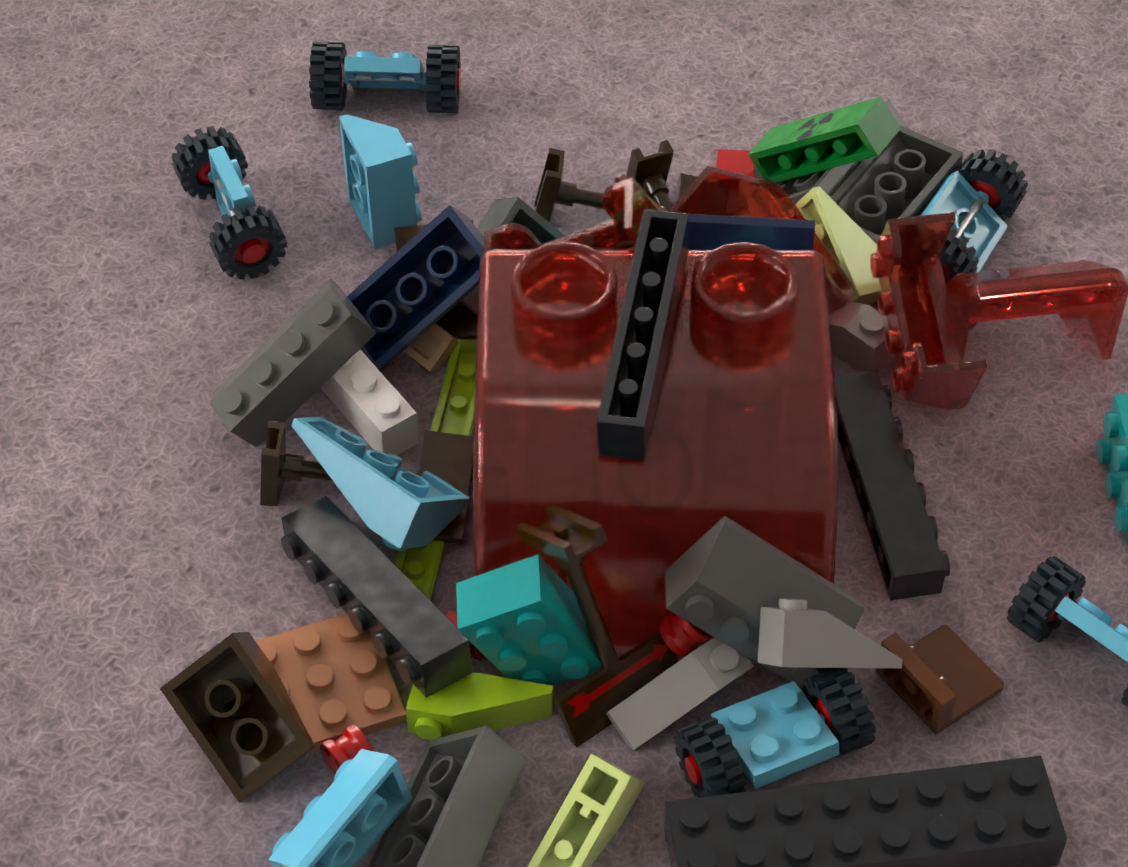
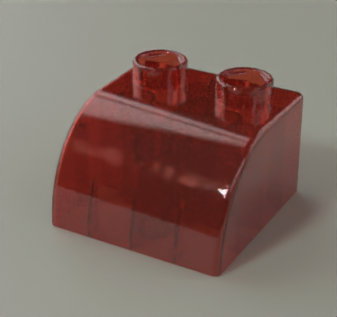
[473,241,838,647]

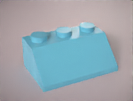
[339,114,422,250]
[268,749,413,867]

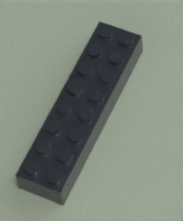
[664,756,1067,867]

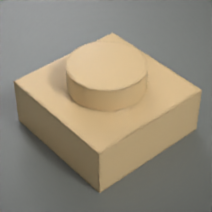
[404,323,459,373]

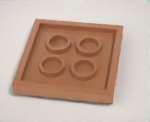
[256,613,407,754]

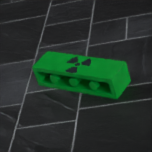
[748,97,901,184]

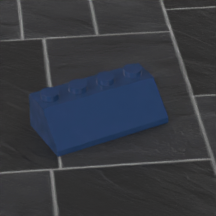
[347,205,499,372]
[683,214,815,298]

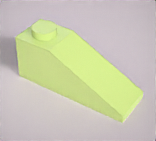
[794,186,898,305]
[527,753,645,867]

